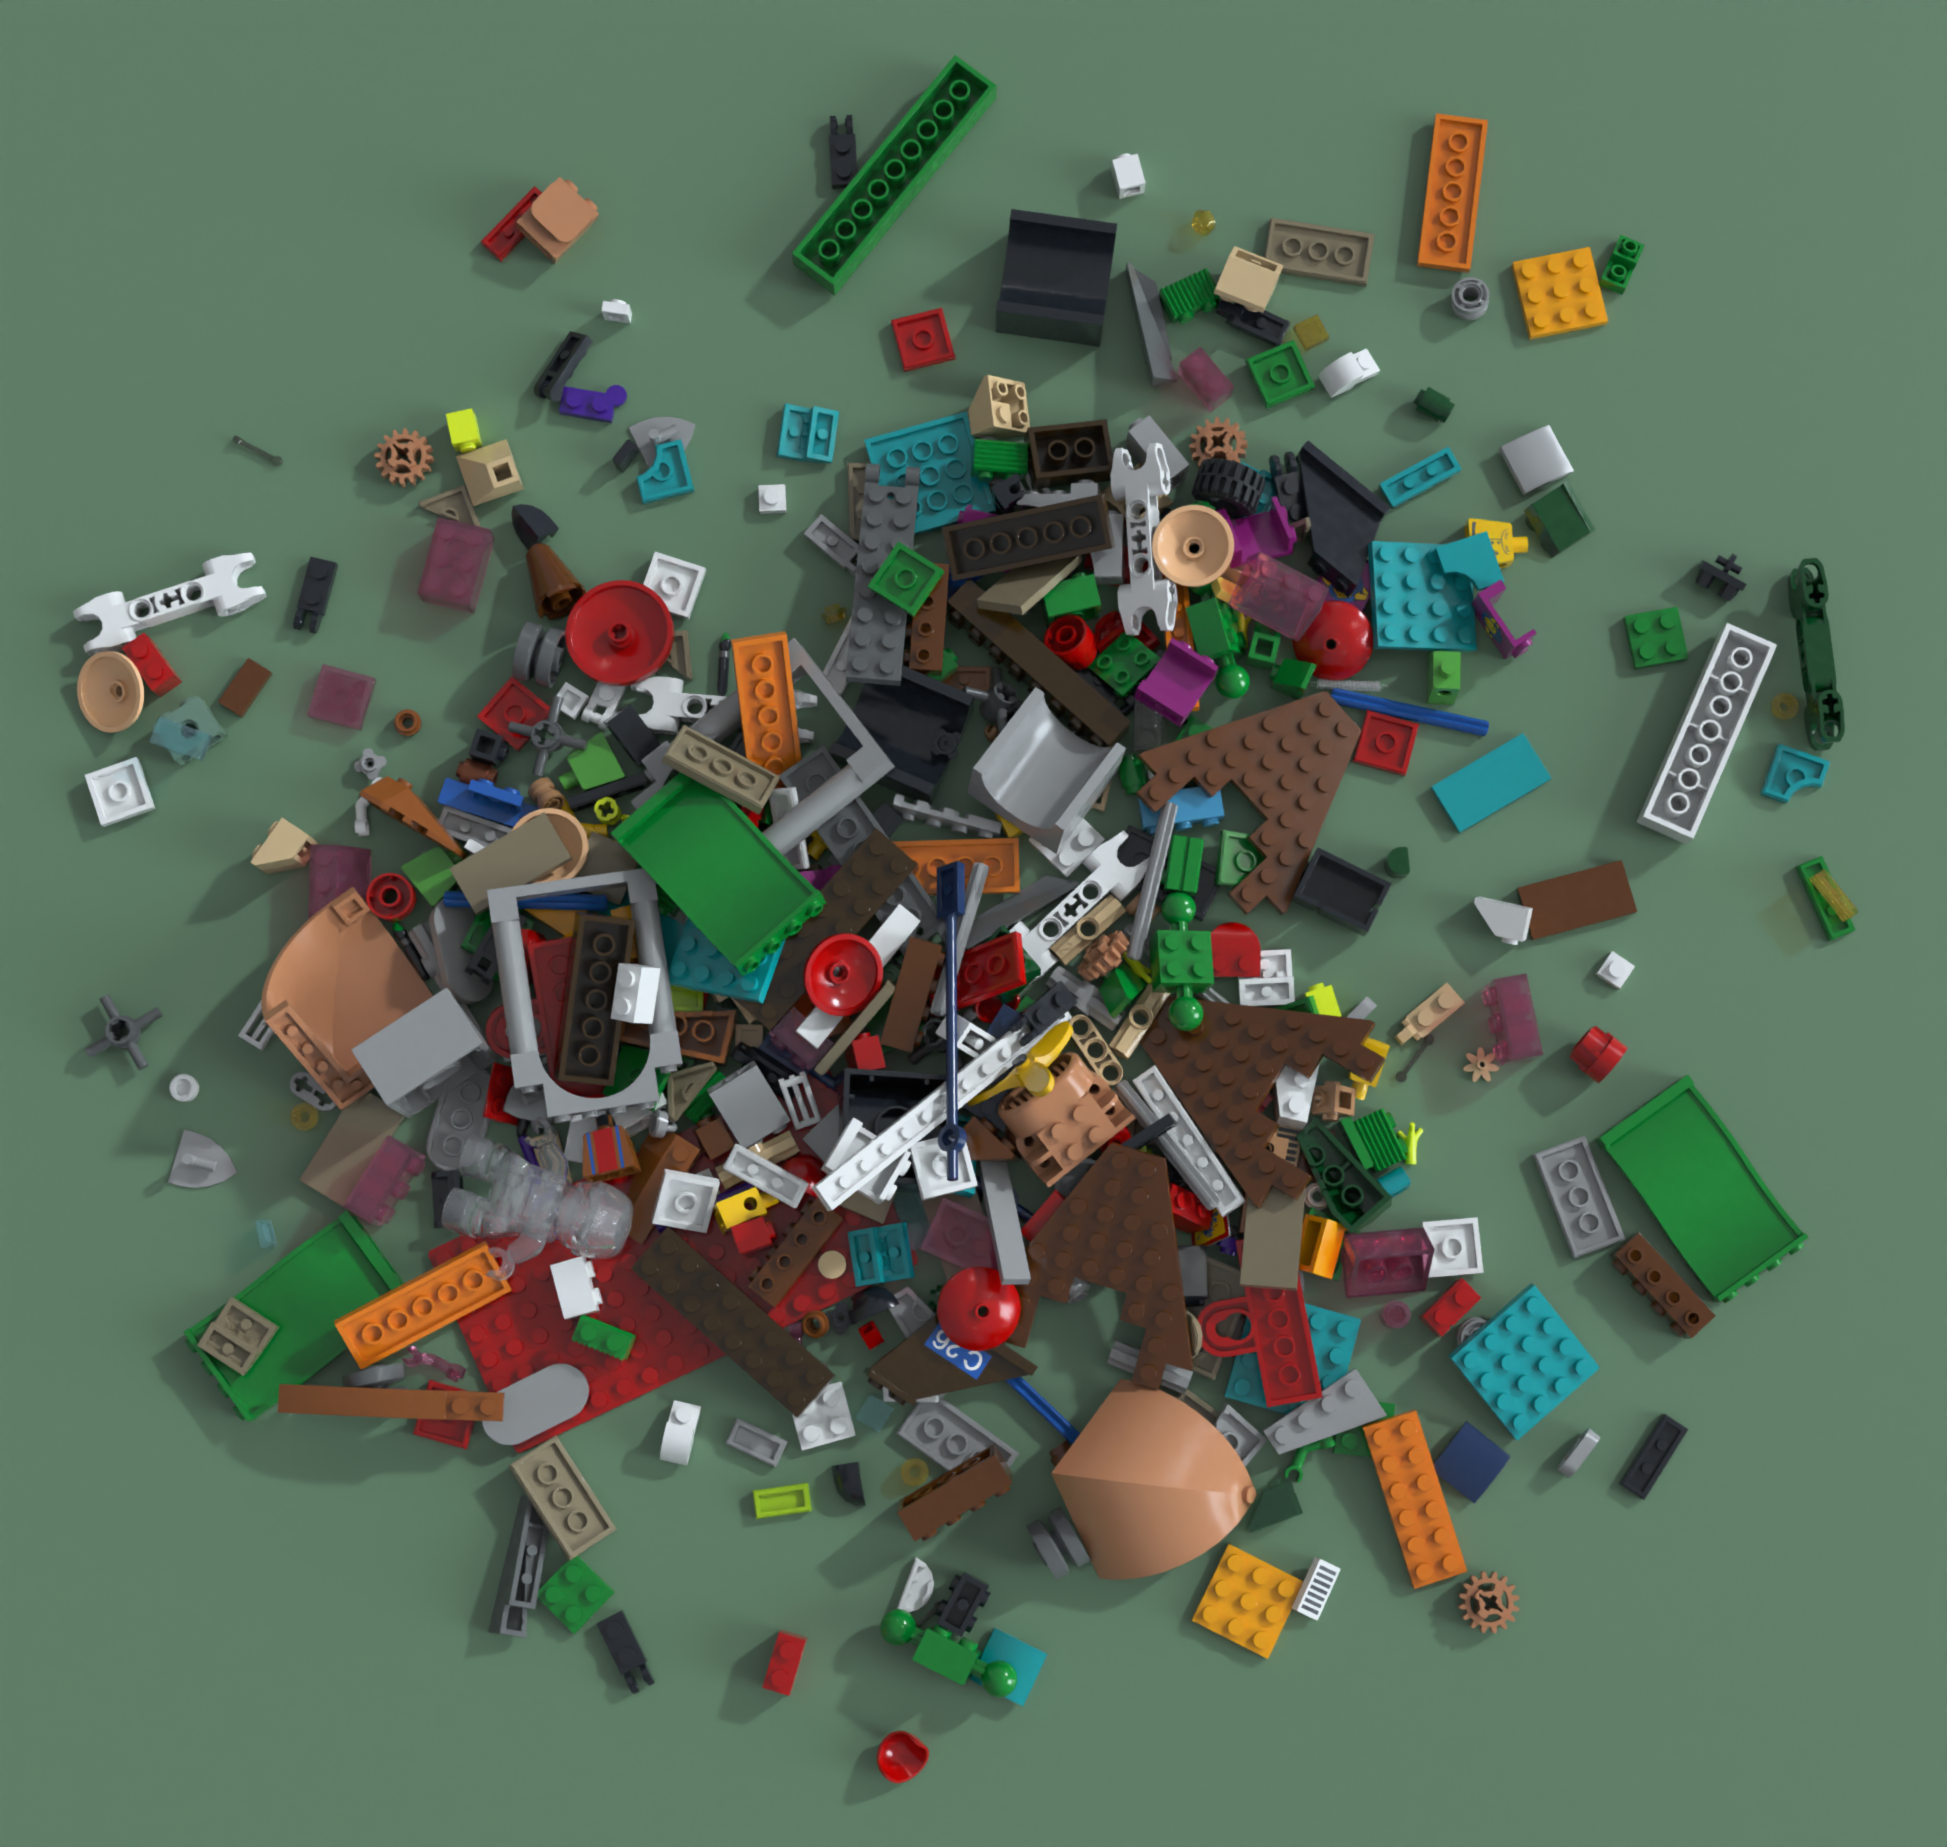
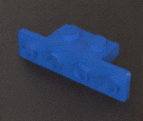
[438,778,539,828]

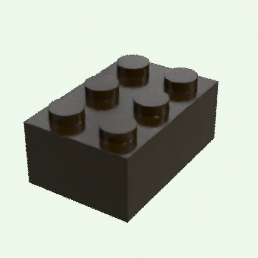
[1024,419,1113,489]

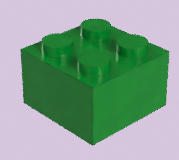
[1040,572,1101,629]

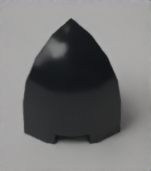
[511,504,559,550]
[849,1286,899,1325]
[831,1461,866,1506]

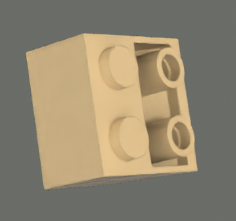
[1214,246,1284,313]
[250,818,320,874]

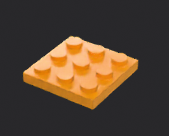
[1511,247,1608,340]
[1191,1543,1304,1659]

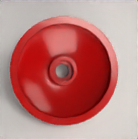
[1292,600,1374,681]
[803,933,883,1016]
[937,1266,1021,1351]

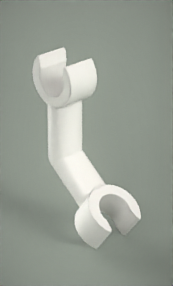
[355,777,382,836]

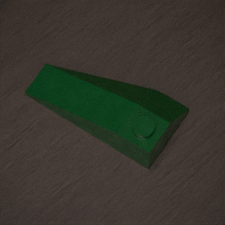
[1296,1118,1392,1235]

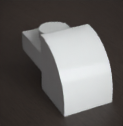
[1318,349,1380,398]
[660,1400,701,1466]

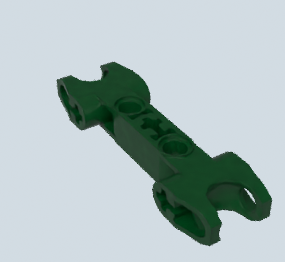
[1788,558,1845,751]

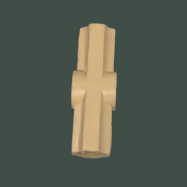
[1050,894,1126,966]
[1108,983,1171,1060]
[715,1131,800,1190]

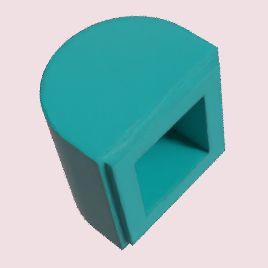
[1376,1166,1411,1197]

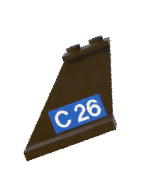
[864,1311,1038,1406]

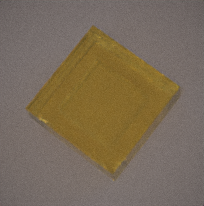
[1293,314,1330,351]

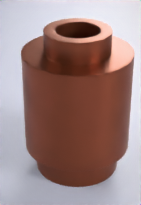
[456,758,498,786]

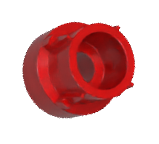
[1044,615,1098,670]
[366,873,417,923]
[1569,1025,1628,1083]

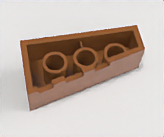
[619,1010,739,1067]

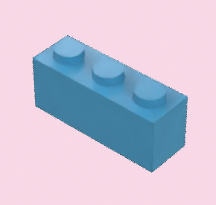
[1137,787,1224,835]

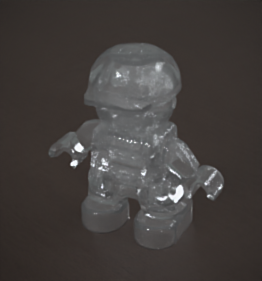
[442,1117,634,1281]

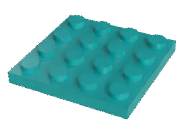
[864,411,996,536]
[1368,541,1477,652]
[668,919,786,1004]
[1448,1283,1600,1441]
[1224,1303,1361,1414]

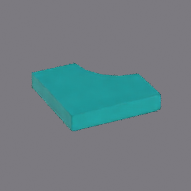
[636,439,695,504]
[1435,531,1504,592]
[1760,743,1830,804]

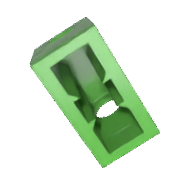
[1427,651,1461,705]
[558,732,626,792]
[401,846,469,908]

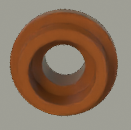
[394,709,422,736]
[802,1310,829,1338]

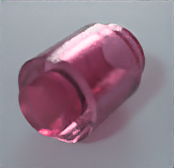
[1379,1300,1411,1329]

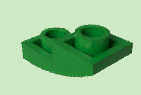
[1599,235,1645,295]

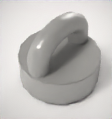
[649,1110,677,1138]

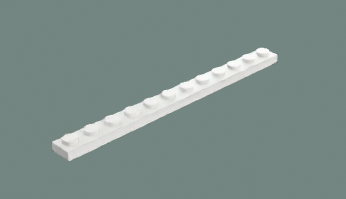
[812,1011,1072,1211]

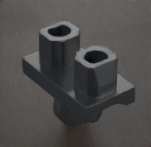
[1695,553,1747,601]

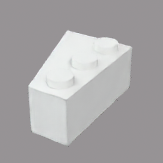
[1272,1063,1320,1130]

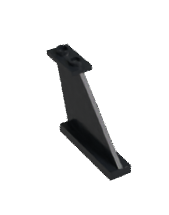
[1295,440,1391,598]

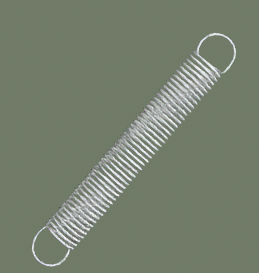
[1310,679,1388,692]

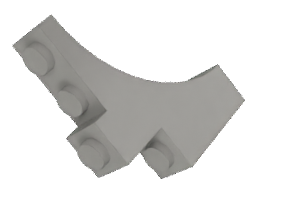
[1017,480,1126,584]

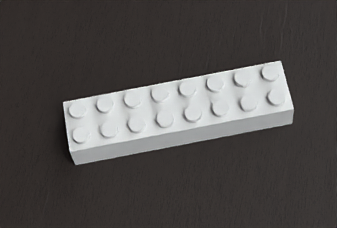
[1636,623,1777,844]

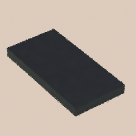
[1117,825,1220,921]

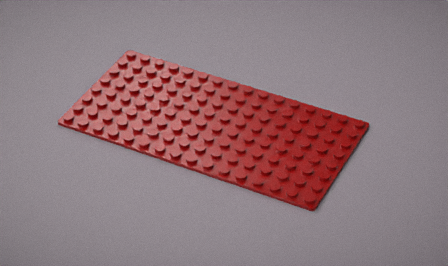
[428,1069,918,1453]

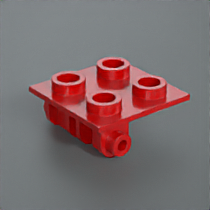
[482,1062,519,1126]

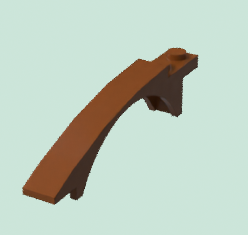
[278,1384,505,1421]

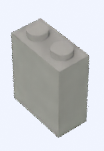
[1126,415,1190,492]
[707,1060,791,1148]

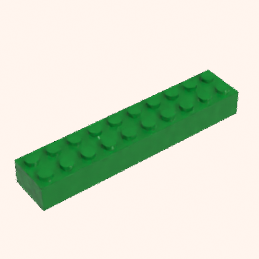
[792,55,997,296]

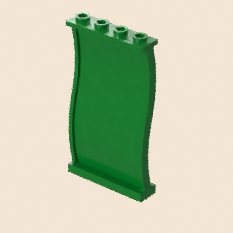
[611,772,826,977]
[1595,1075,1808,1303]
[183,1210,404,1422]

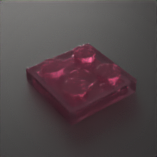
[307,664,376,731]

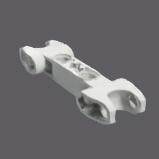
[1110,443,1178,636]
[73,553,267,656]
[630,676,818,743]
[1009,830,1149,988]

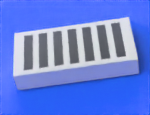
[1292,1557,1341,1621]

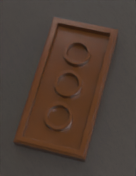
[1516,860,1637,941]

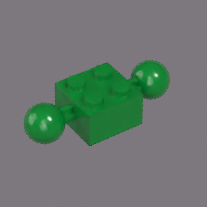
[1186,576,1250,699]
[1149,891,1214,1031]
[880,1609,1017,1698]

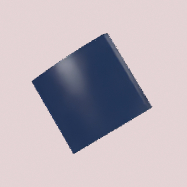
[1433,1421,1511,1504]

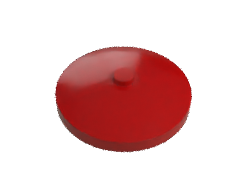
[565,580,674,686]

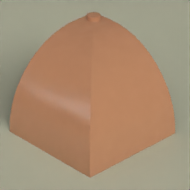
[261,887,433,1110]
[1051,1379,1257,1580]

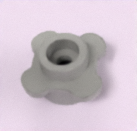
[354,748,387,780]

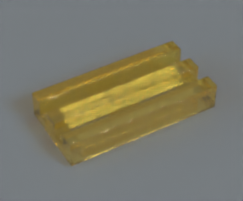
[1809,869,1858,922]

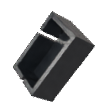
[1291,847,1392,936]

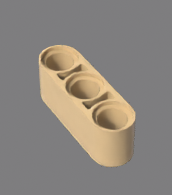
[1069,1015,1123,1087]

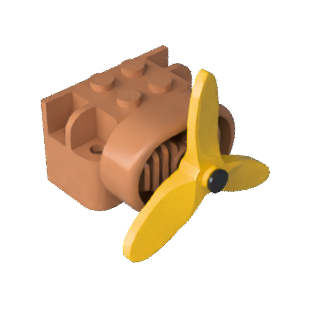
[967,1021,1136,1187]

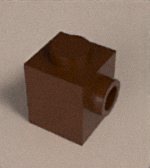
[692,1115,735,1160]

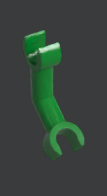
[1284,1435,1336,1483]

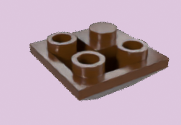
[963,1117,1022,1162]

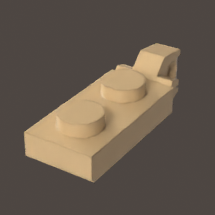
[1394,983,1464,1045]

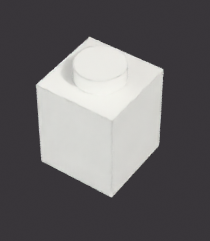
[1111,153,1146,199]

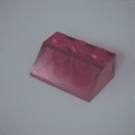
[1228,552,1329,641]
[308,845,371,920]
[1341,1227,1435,1298]

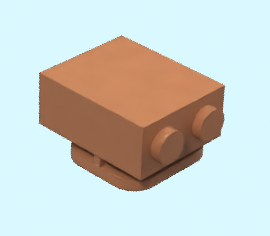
[516,177,599,264]

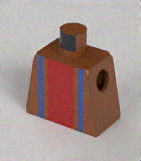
[582,1114,641,1184]

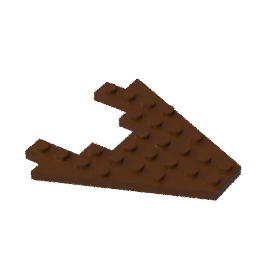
[1135,691,1362,915]
[1140,996,1386,1209]
[982,1142,1193,1390]

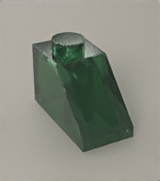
[1246,1477,1303,1533]

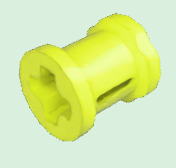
[594,797,622,826]

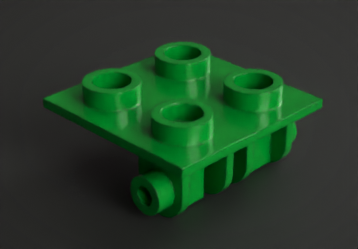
[1087,631,1161,699]

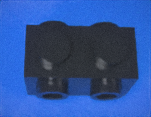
[935,1571,991,1637]

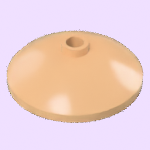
[1152,505,1234,587]
[77,651,144,733]
[512,808,589,884]

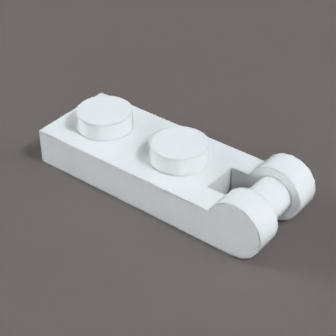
[581,683,627,731]

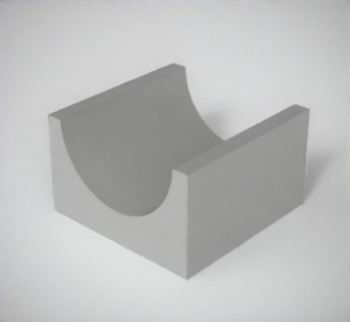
[967,687,1126,854]
[351,987,501,1119]

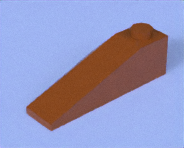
[359,776,467,859]
[619,1132,703,1245]

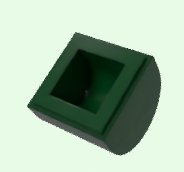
[1384,847,1410,878]

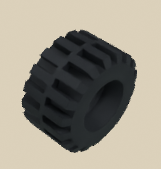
[1191,458,1266,517]

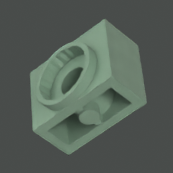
[152,696,227,766]

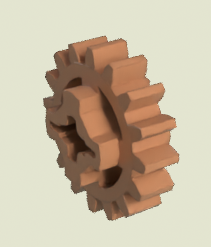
[1189,417,1248,468]
[374,428,434,488]
[1077,930,1130,982]
[1457,1571,1520,1633]

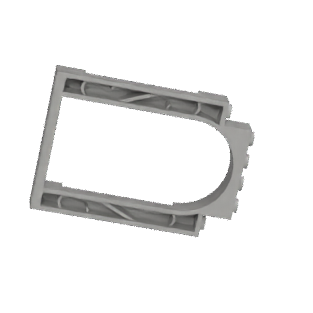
[631,638,895,856]
[487,869,682,1123]

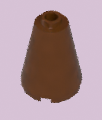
[526,543,586,620]

